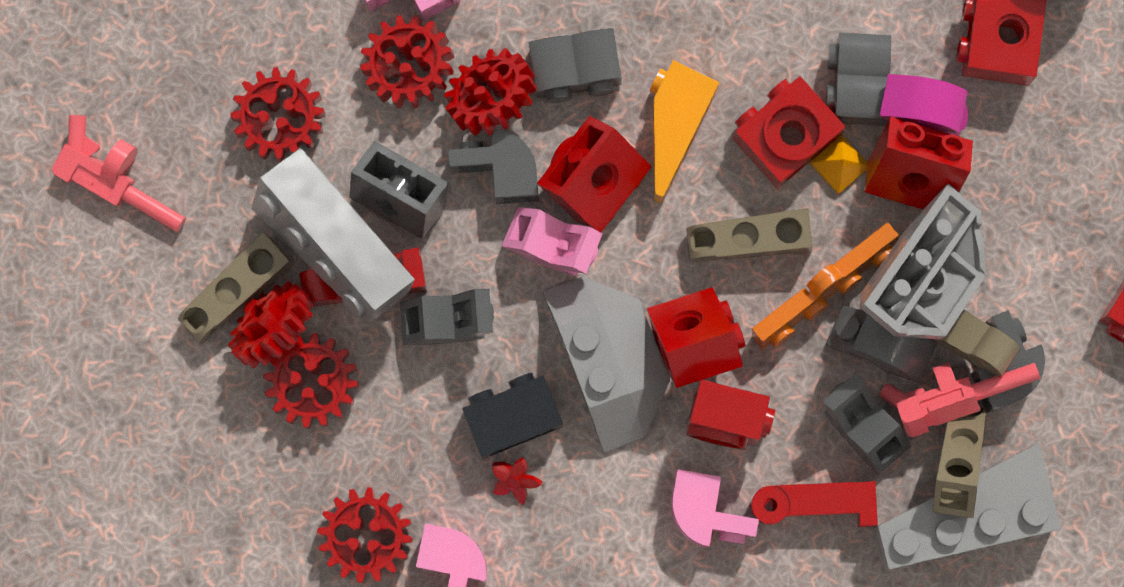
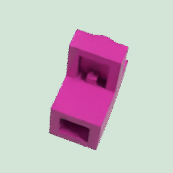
[880,74,968,137]

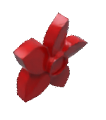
[492,457,543,505]

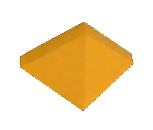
[810,135,867,195]

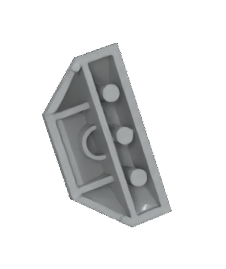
[860,184,986,340]
[543,277,670,453]

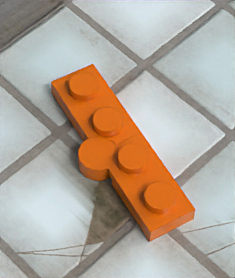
[752,222,899,351]

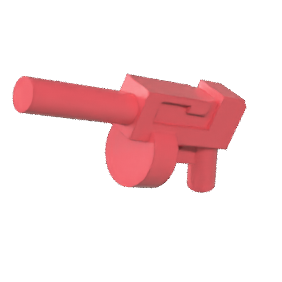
[52,115,186,232]
[880,362,1041,437]

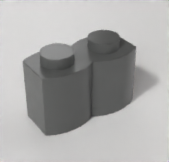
[528,28,622,103]
[826,32,891,126]

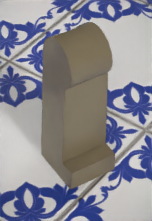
[686,208,813,262]
[178,232,296,344]
[931,310,1021,376]
[933,407,986,518]

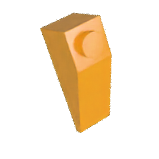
[650,60,720,204]

